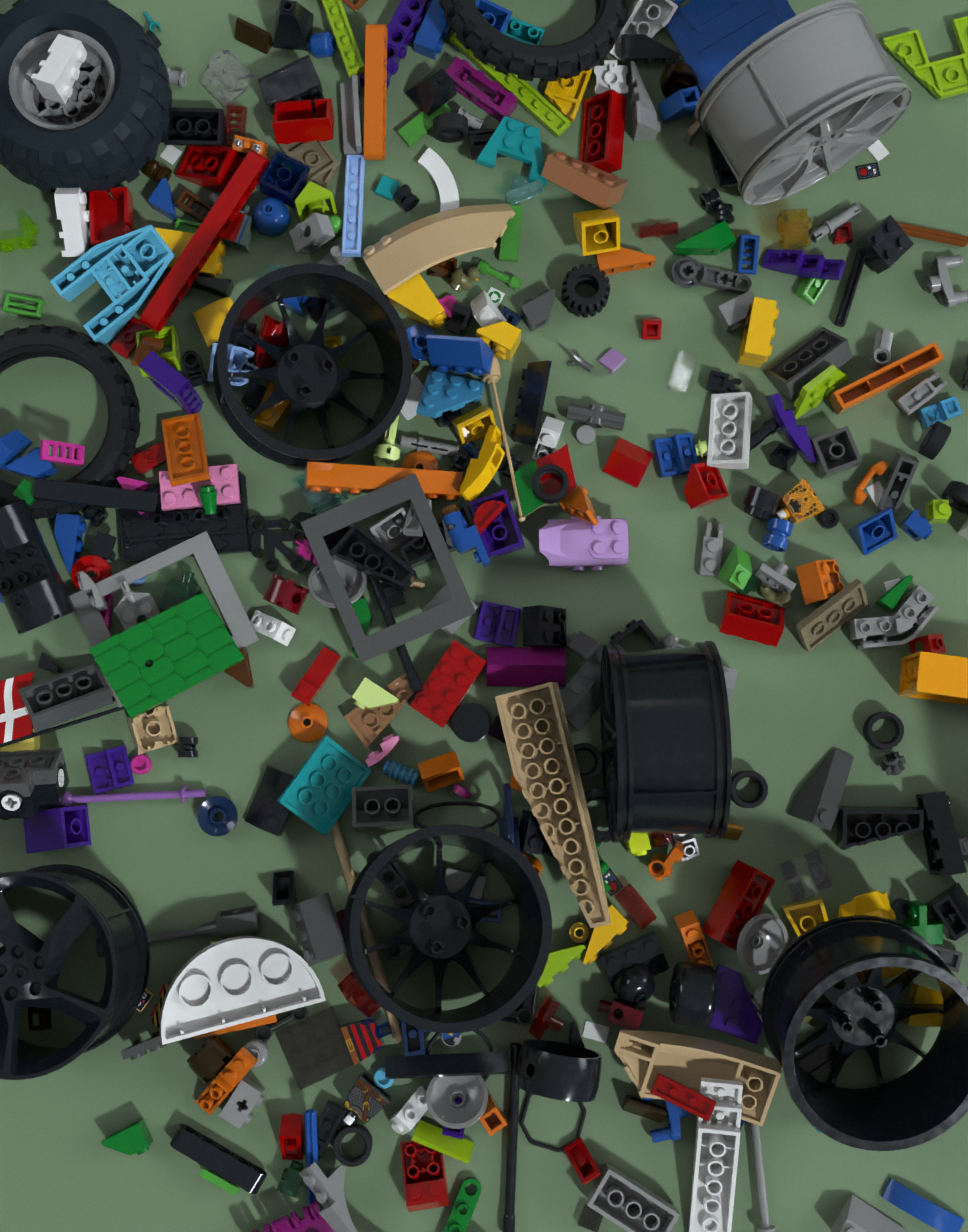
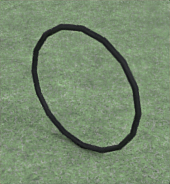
[413,801,500,830]

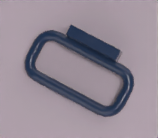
[498,783,521,852]

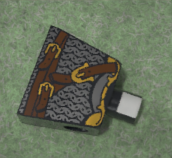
[342,1072,391,1126]

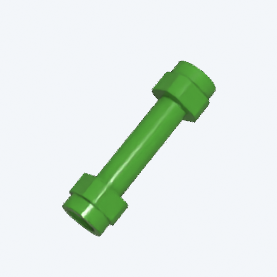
[477,260,522,290]

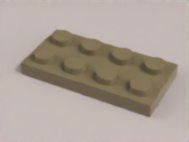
[796,579,869,653]

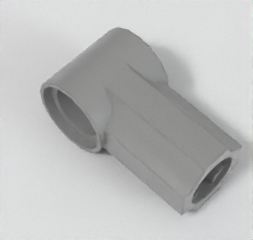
[869,329,893,371]

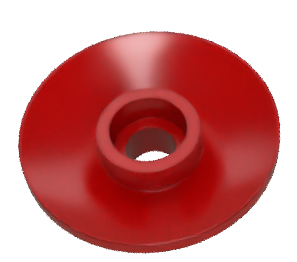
[71,555,112,591]

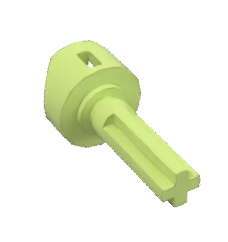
[373,415,400,467]

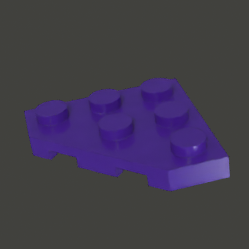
[708,964,763,1045]

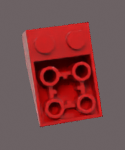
[400,1141,450,1212]

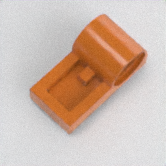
[648,840,684,882]

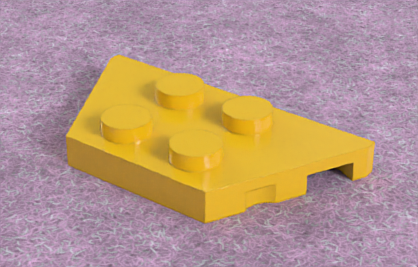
[544,67,594,123]

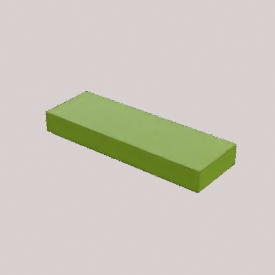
[411,1120,475,1164]

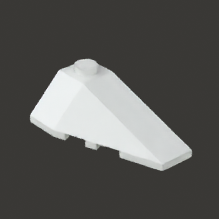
[609,0,678,63]

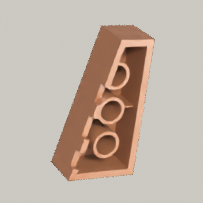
[541,151,628,210]

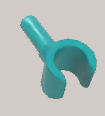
[143,12,162,34]

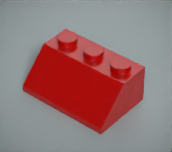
[719,591,784,647]

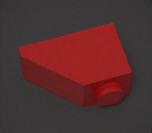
[279,1113,304,1160]

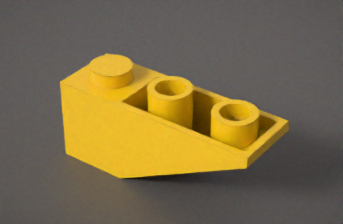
[581,903,628,965]

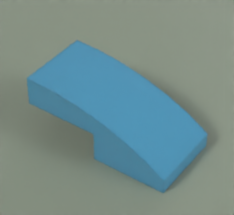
[917,396,963,429]

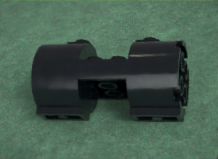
[0,500,76,634]

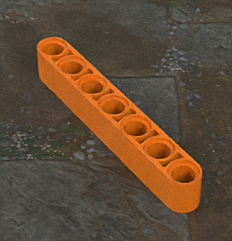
[363,24,388,160]

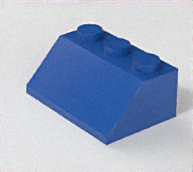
[426,334,494,376]

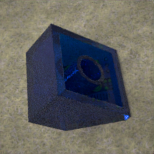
[258,150,310,208]

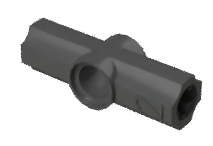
[566,402,626,431]

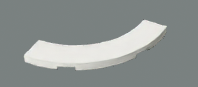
[418,147,459,212]

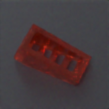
[225,105,248,145]

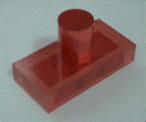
[528,995,564,1040]

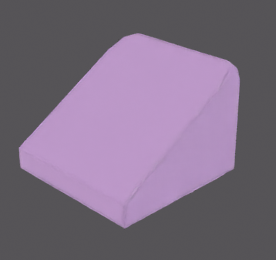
[598,348,626,375]

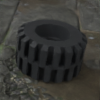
[561,264,610,318]

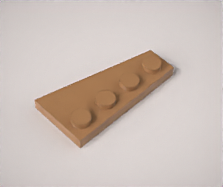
[344,673,414,749]

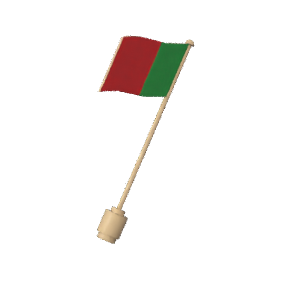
[482,355,577,522]

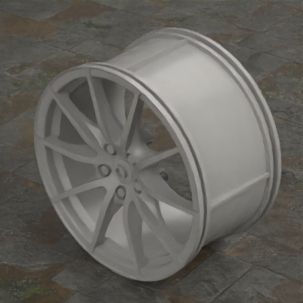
[695,0,912,206]

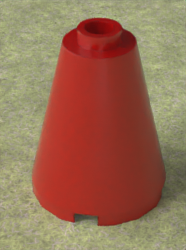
[252,314,299,369]

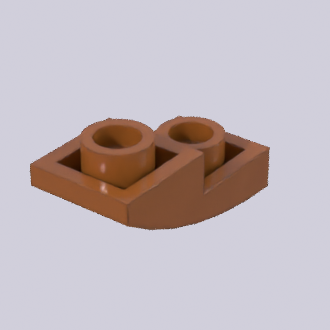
[131,336,164,369]

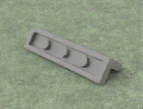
[340,75,363,157]

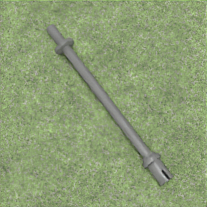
[750,1123,776,1232]

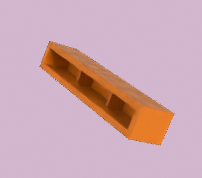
[828,342,944,415]

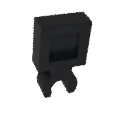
[706,370,742,394]

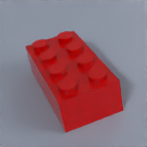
[410,640,487,729]

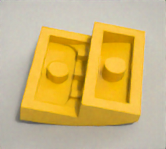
[193,297,241,348]

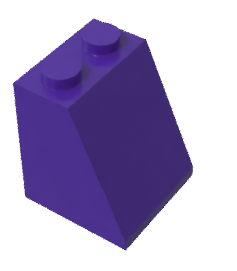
[23,805,92,854]

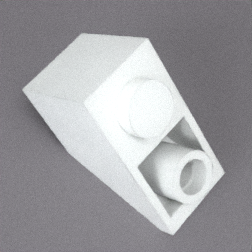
[532,416,565,460]

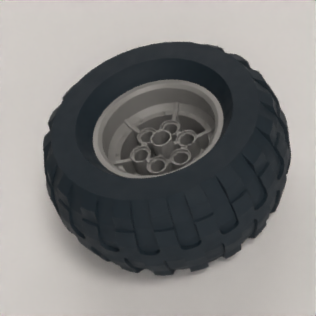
[0,0,172,197]

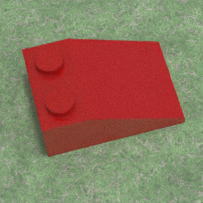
[175,146,243,193]

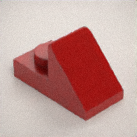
[563,1137,601,1185]

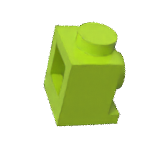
[926,499,952,524]

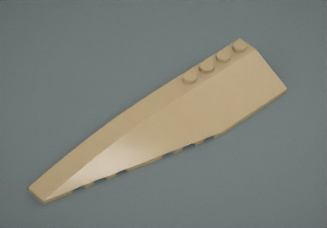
[495,682,611,928]

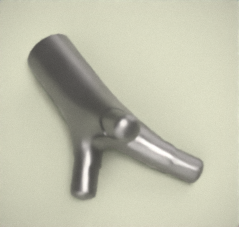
[568,350,593,372]

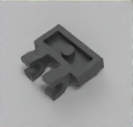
[121,1031,166,1060]

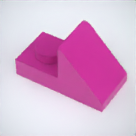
[117,476,151,515]

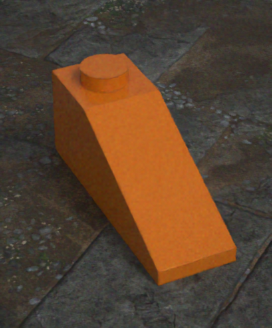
[594,247,656,276]
[558,485,598,526]

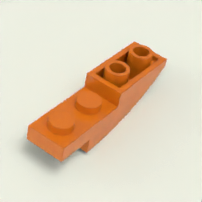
[195,1047,258,1115]

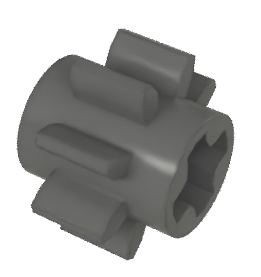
[880,751,906,775]

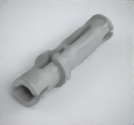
[809,202,862,243]
[400,435,459,457]

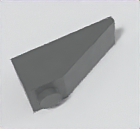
[877,451,919,516]

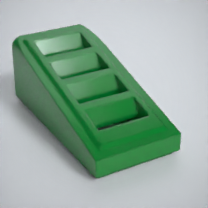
[875,575,913,611]

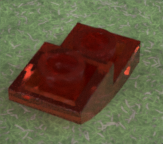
[615,884,657,930]

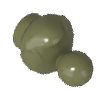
[449,267,480,293]

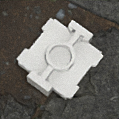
[594,60,628,95]

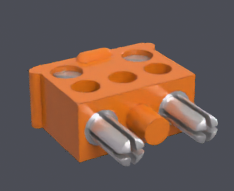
[232,135,269,157]

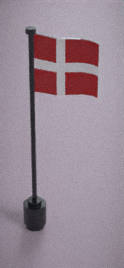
[0,671,158,748]

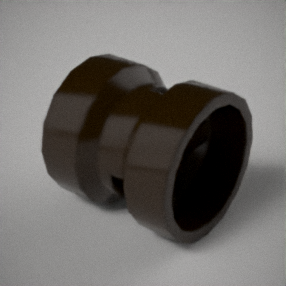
[145,159,172,184]

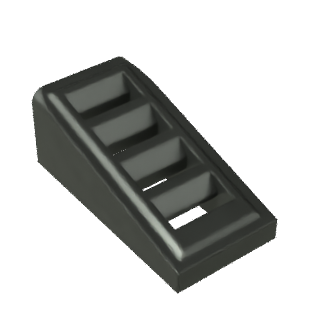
[192,276,234,298]

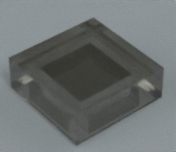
[578,1203,603,1232]

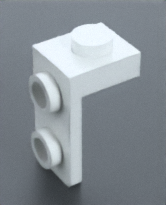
[250,610,296,646]
[388,1086,428,1135]

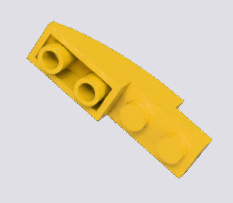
[459,425,505,502]

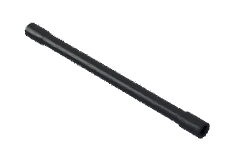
[367,575,424,694]
[503,1043,522,1232]

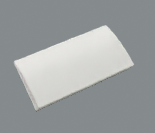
[707,392,752,469]

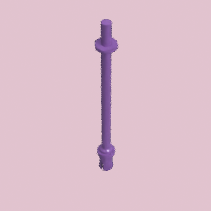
[45,785,206,807]

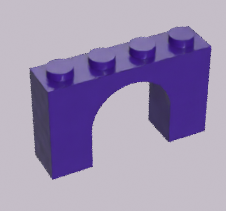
[139,351,204,414]

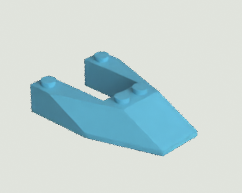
[50,225,175,345]

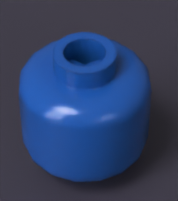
[307,31,336,59]

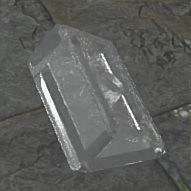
[667,350,696,395]

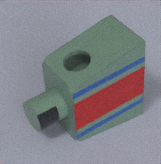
[222,204,254,253]

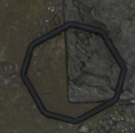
[520,1093,586,1152]

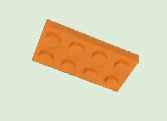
[161,413,211,487]

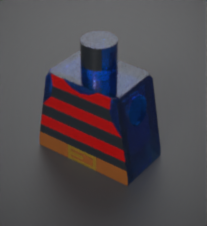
[341,1017,392,1065]

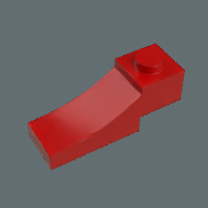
[291,647,341,706]

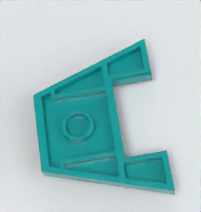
[475,116,547,188]

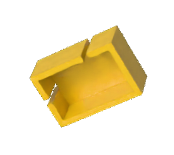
[737,297,779,368]

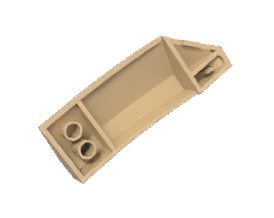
[361,203,515,295]
[614,1030,781,1126]

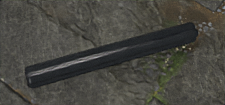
[835,249,866,327]

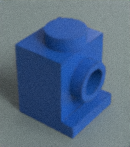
[899,509,933,542]

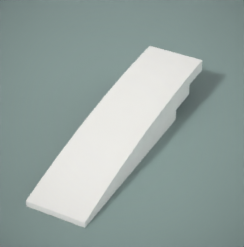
[689,1077,743,1232]

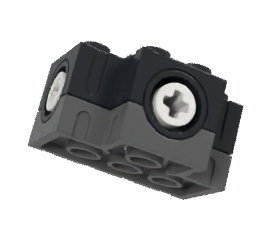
[0,748,69,820]

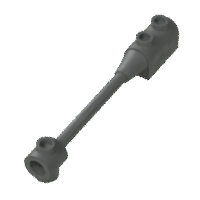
[96,905,261,958]

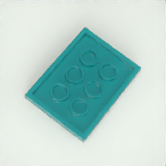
[277,735,372,836]

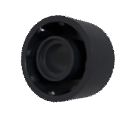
[743,485,781,521]

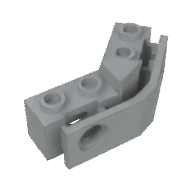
[848,585,939,650]

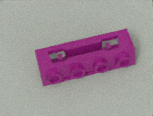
[445,57,517,122]

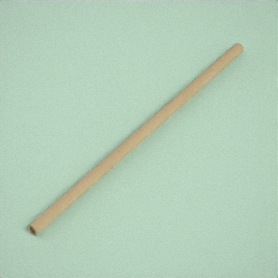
[330,820,403,1043]

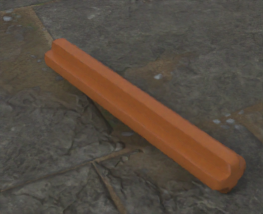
[897,222,968,247]

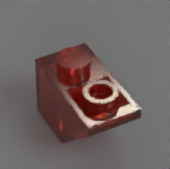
[337,972,381,1018]

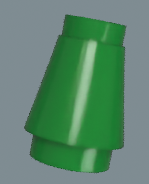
[198,485,217,514]

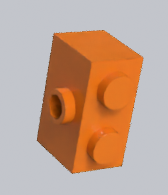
[417,750,465,793]

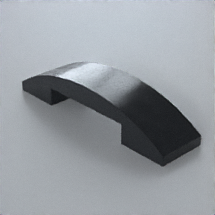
[705,131,738,188]

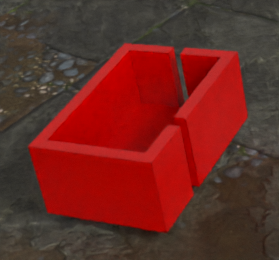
[272,98,335,144]
[89,187,134,247]

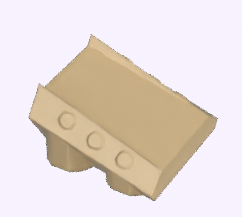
[127,705,178,755]

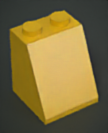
[573,207,620,256]
[386,274,447,330]

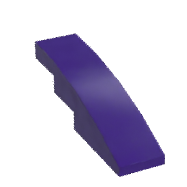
[762,249,845,281]
[765,393,817,463]

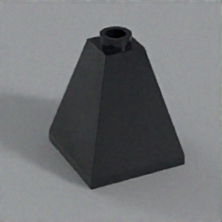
[273,0,314,51]

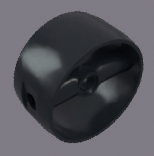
[516,1039,602,1102]

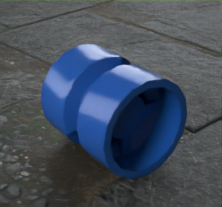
[761,518,794,552]

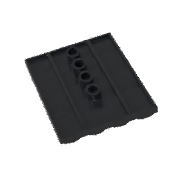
[117,475,251,563]

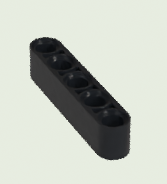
[170,1124,267,1194]

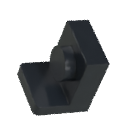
[435,409,462,427]

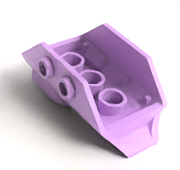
[539,516,629,572]

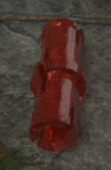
[639,221,678,239]

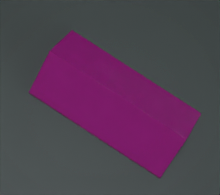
[487,647,566,687]

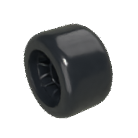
[669,961,717,1027]

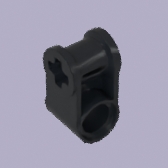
[182,350,209,387]

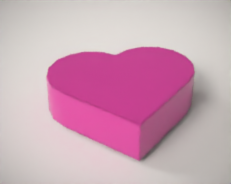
[437,295,457,319]

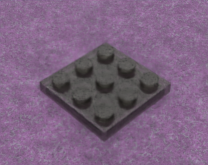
[275,1006,354,1090]

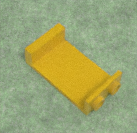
[154,227,226,278]

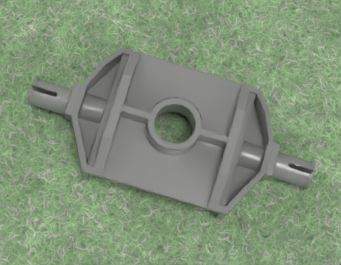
[113,580,160,631]

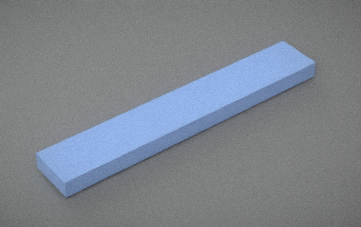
[341,154,365,257]

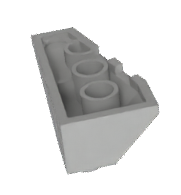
[628,61,661,141]

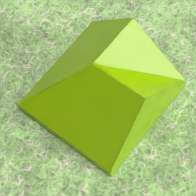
[295,181,338,222]

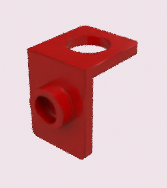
[909,634,946,654]

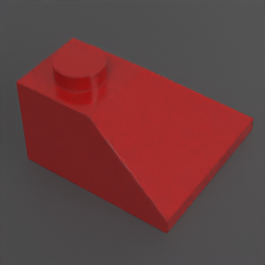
[684,462,729,509]

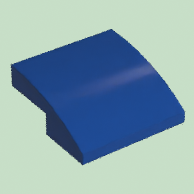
[651,433,699,478]

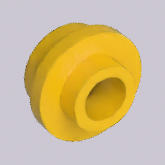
[569,922,589,943]

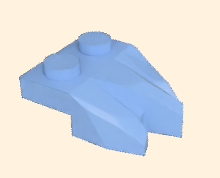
[207,343,259,386]

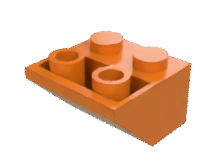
[796,559,844,605]

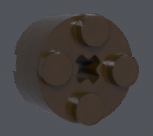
[187,1035,236,1084]

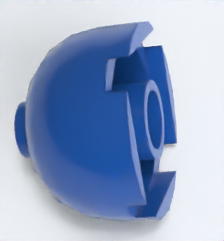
[252,197,291,237]

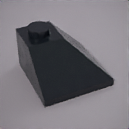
[405,68,457,116]

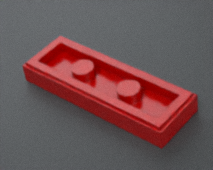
[651,1073,717,1122]

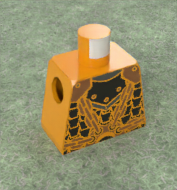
[774,479,825,524]

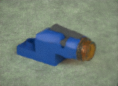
[441,504,490,567]

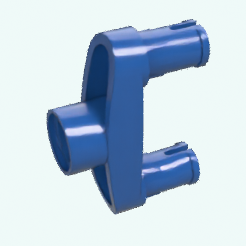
[643,1097,690,1143]

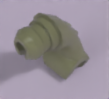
[759,583,793,609]

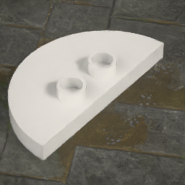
[160,936,326,1045]

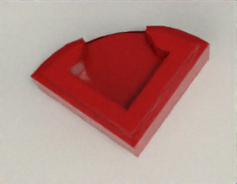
[833,222,853,245]

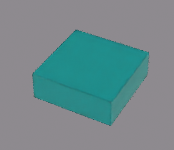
[375,175,400,201]

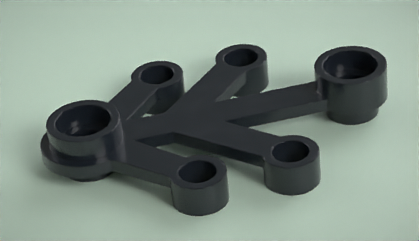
[247,515,307,572]

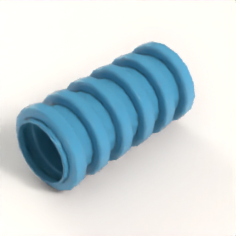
[382,758,420,788]

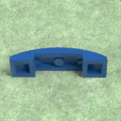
[881,1178,965,1232]

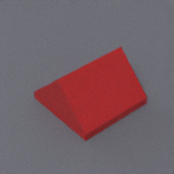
[602,437,654,488]

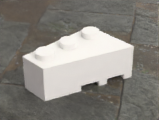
[31,34,87,105]
[54,187,90,257]

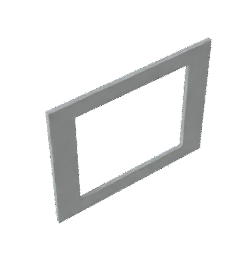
[70,531,259,708]

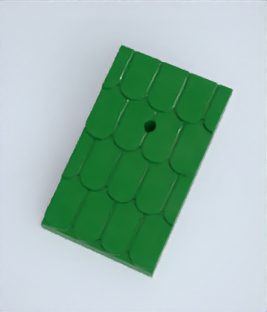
[89,592,245,719]

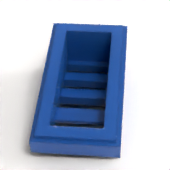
[736,234,760,275]

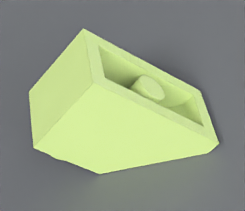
[352,677,399,710]

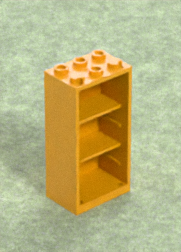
[898,651,968,705]

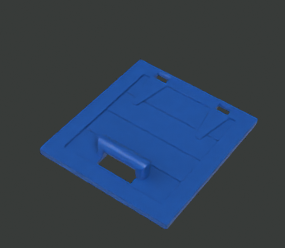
[665,0,796,92]

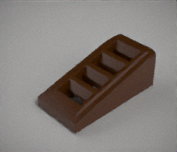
[175,188,212,223]

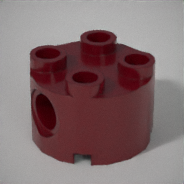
[263,574,309,615]

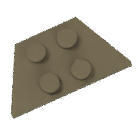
[278,141,340,189]

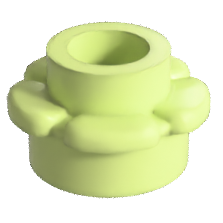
[695,440,708,458]

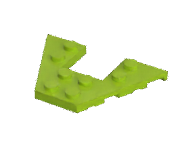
[881,16,968,100]

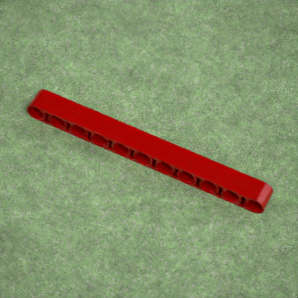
[140,150,270,332]

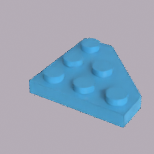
[416,370,485,418]

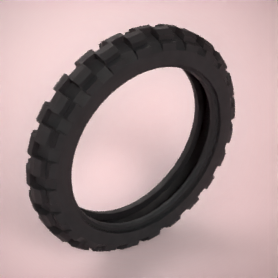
[439,0,627,82]
[0,324,141,520]

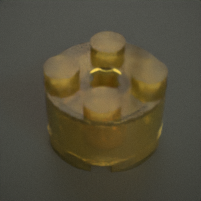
[777,208,812,249]

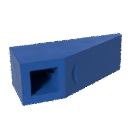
[54,513,87,574]

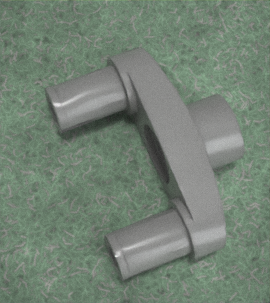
[925,254,968,308]

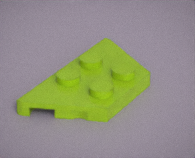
[793,364,850,420]

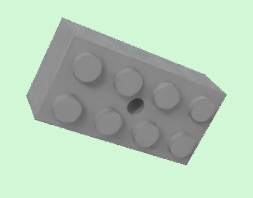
[585,1163,680,1232]

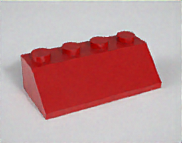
[579,89,627,173]
[702,860,775,951]

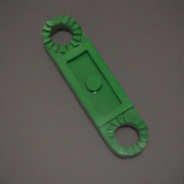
[443,1177,481,1232]

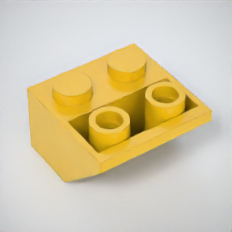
[476,321,522,362]

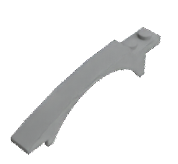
[299,1162,358,1232]

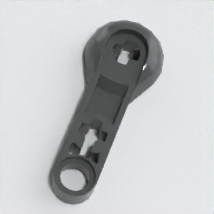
[672,257,752,294]

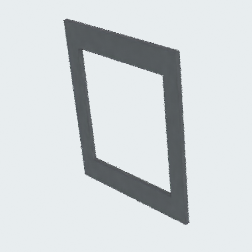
[300,473,476,663]

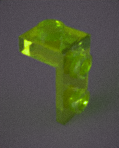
[0,217,39,253]

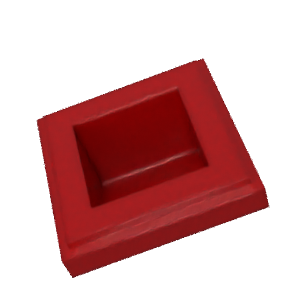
[641,318,662,340]

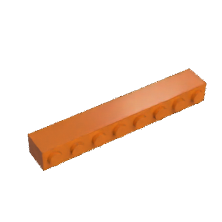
[305,461,463,501]

